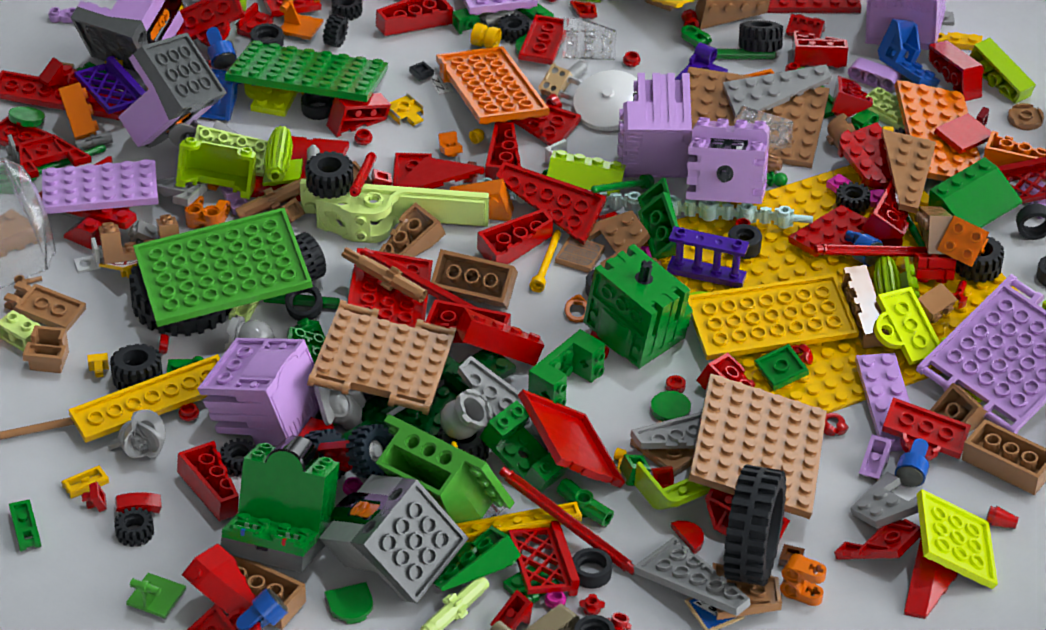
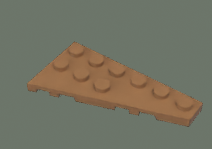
[881,129,936,214]

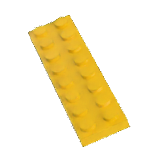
[68,354,220,443]

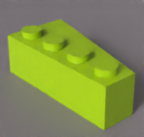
[970,37,1036,104]

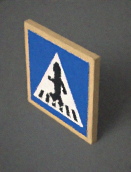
[685,597,745,630]

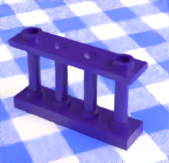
[667,226,749,288]

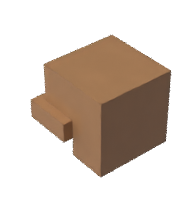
[22,325,69,373]

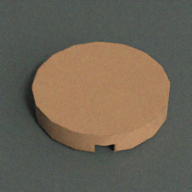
[1008,103,1044,130]

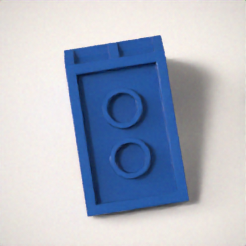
[877,19,940,86]
[200,69,242,121]

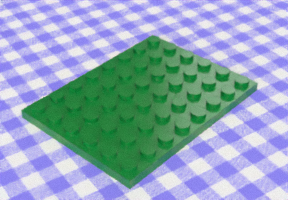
[225,41,388,102]

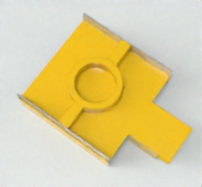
[388,92,423,126]

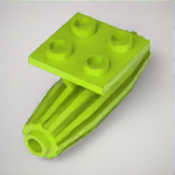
[263,126,303,186]
[873,256,920,312]

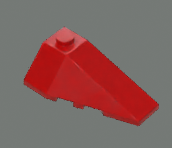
[696,353,756,390]

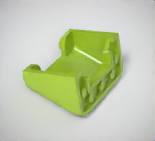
[176,137,256,199]

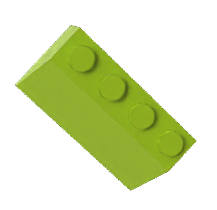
[547,150,626,196]

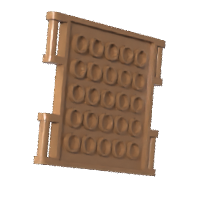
[307,300,456,415]

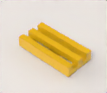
[61,465,109,499]

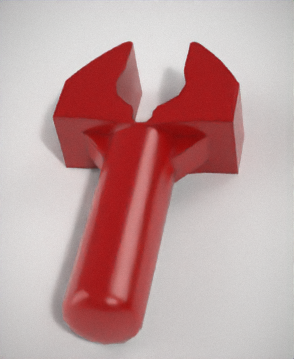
[952,280,968,309]

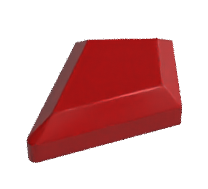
[570,1,597,19]

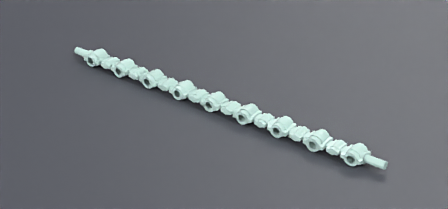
[458,177,813,229]

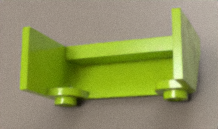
[635,462,710,510]

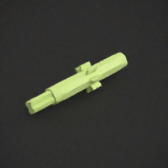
[420,577,489,630]

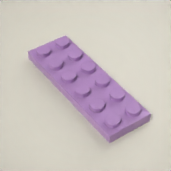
[855,353,910,452]

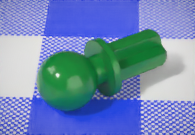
[767,172,788,187]

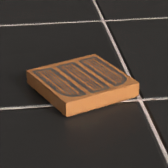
[555,235,605,273]

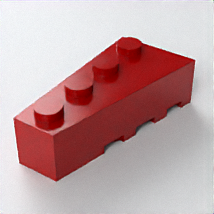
[485,122,522,180]
[477,208,553,264]
[425,299,511,343]
[456,308,544,366]

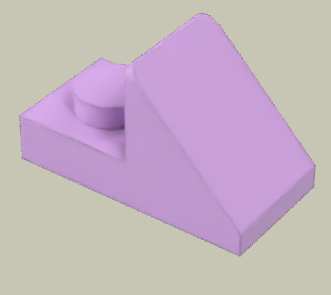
[859,434,892,480]

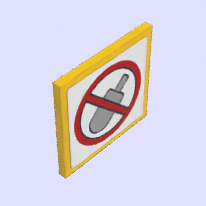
[99,260,137,278]

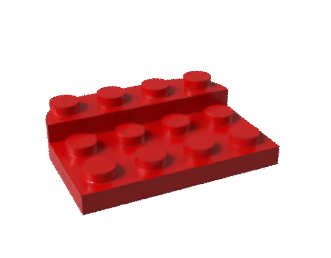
[838,122,893,190]

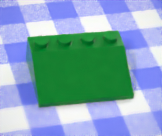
[928,157,1022,228]

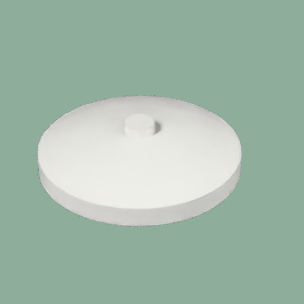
[573,70,637,131]

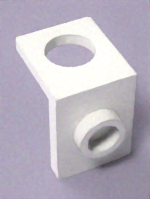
[545,139,567,165]
[74,237,103,273]

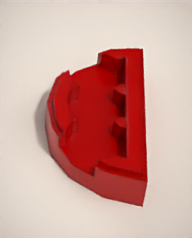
[671,520,704,554]

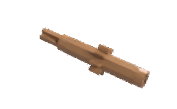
[235,178,306,219]
[341,247,427,303]

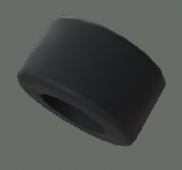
[728,224,762,259]

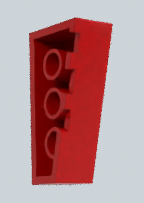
[375,0,454,36]
[929,40,984,101]
[177,441,239,521]

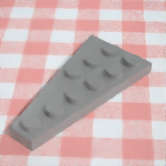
[723,64,832,120]
[457,355,548,458]
[630,412,702,449]
[634,536,750,616]

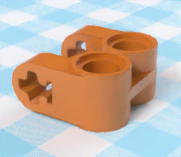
[184,196,231,229]
[780,554,827,606]

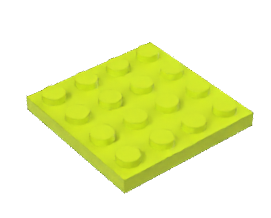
[916,489,998,589]

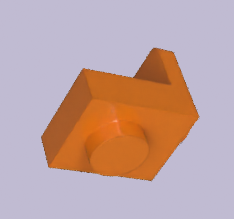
[438,131,463,157]

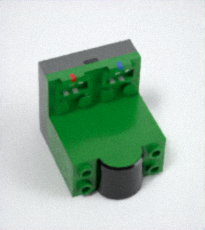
[220,436,340,573]

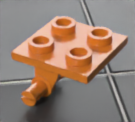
[280,0,323,40]
[937,215,990,267]

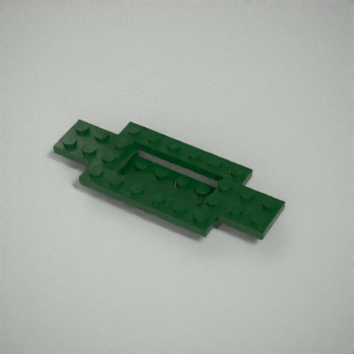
[341,349,516,440]

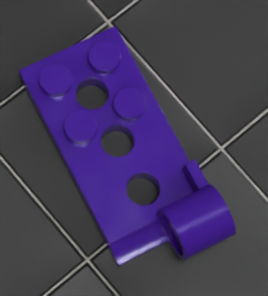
[675,42,728,80]

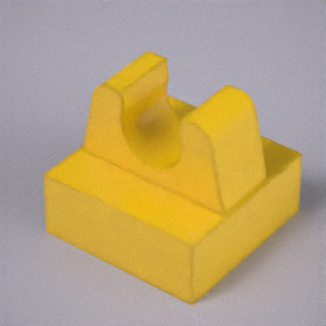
[87,353,109,378]

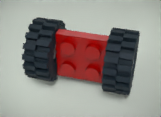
[298,424,394,480]

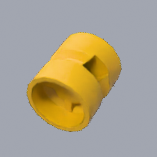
[470,23,502,48]

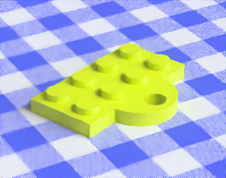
[244,84,298,117]
[874,287,940,365]

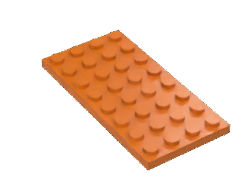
[436,46,549,125]
[894,80,981,181]

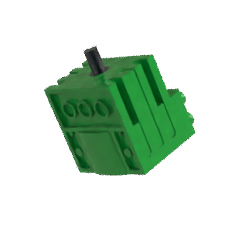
[583,244,693,369]

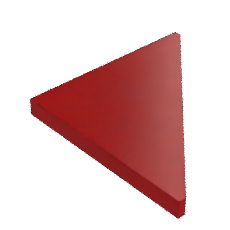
[396,157,485,189]

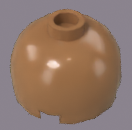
[826,113,856,149]

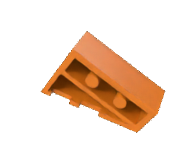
[59,82,99,140]
[449,179,514,221]

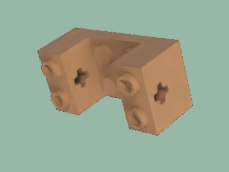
[98,214,179,264]

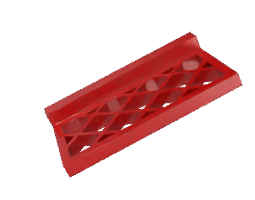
[997,156,1046,204]
[508,521,580,596]

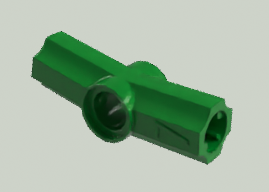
[556,478,614,527]

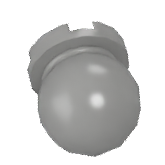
[224,315,275,352]
[440,389,493,440]

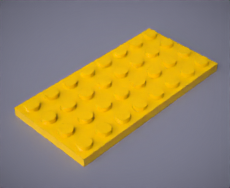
[687,274,859,360]

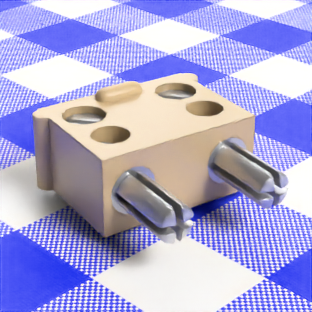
[538,63,581,100]

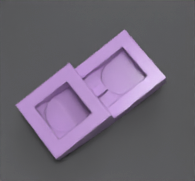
[221,187,248,215]

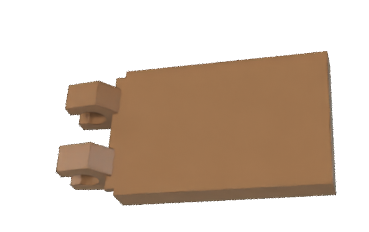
[4,281,86,332]

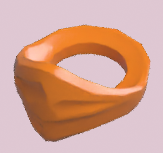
[564,294,587,323]

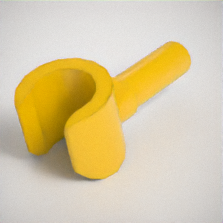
[614,448,627,474]

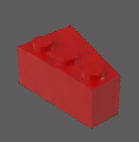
[326,93,391,138]

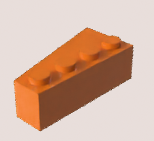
[983,130,1046,182]

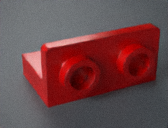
[236,3,273,38]
[786,14,825,38]

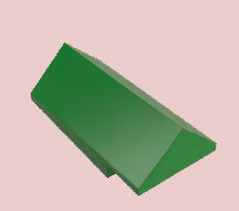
[638,178,679,260]

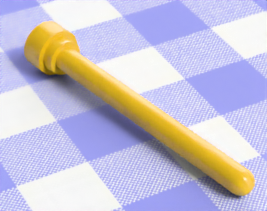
[529,230,561,292]

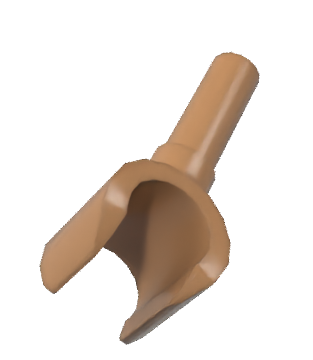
[14,275,42,284]

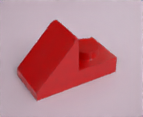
[38,57,77,87]
[490,589,533,630]

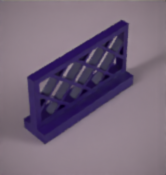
[74,56,146,114]

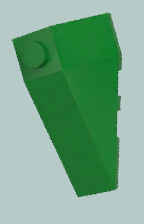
[433,526,521,591]

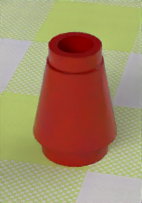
[986,505,1019,529]

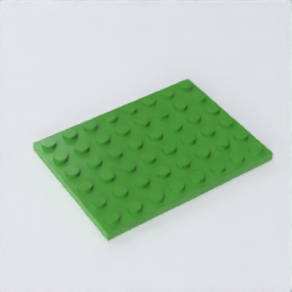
[133,207,313,327]

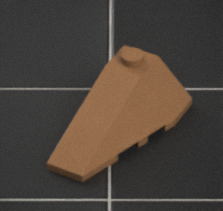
[379,202,446,257]

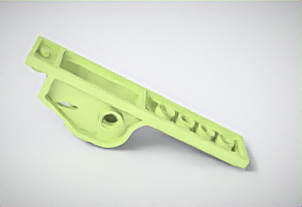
[300,179,489,243]

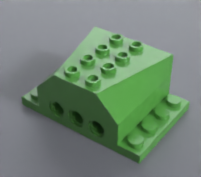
[376,414,515,524]

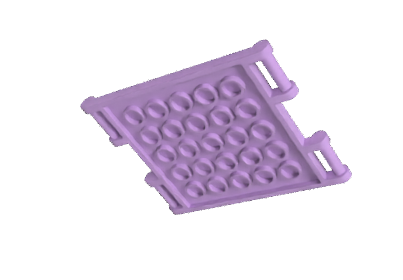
[916,274,1046,434]

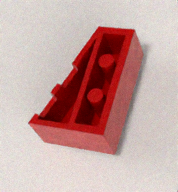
[792,30,848,68]

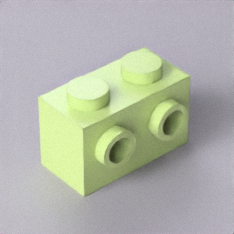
[0,310,41,352]

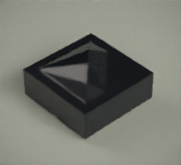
[409,61,434,81]

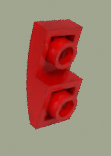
[115,492,162,513]

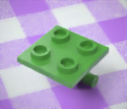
[126,573,186,618]

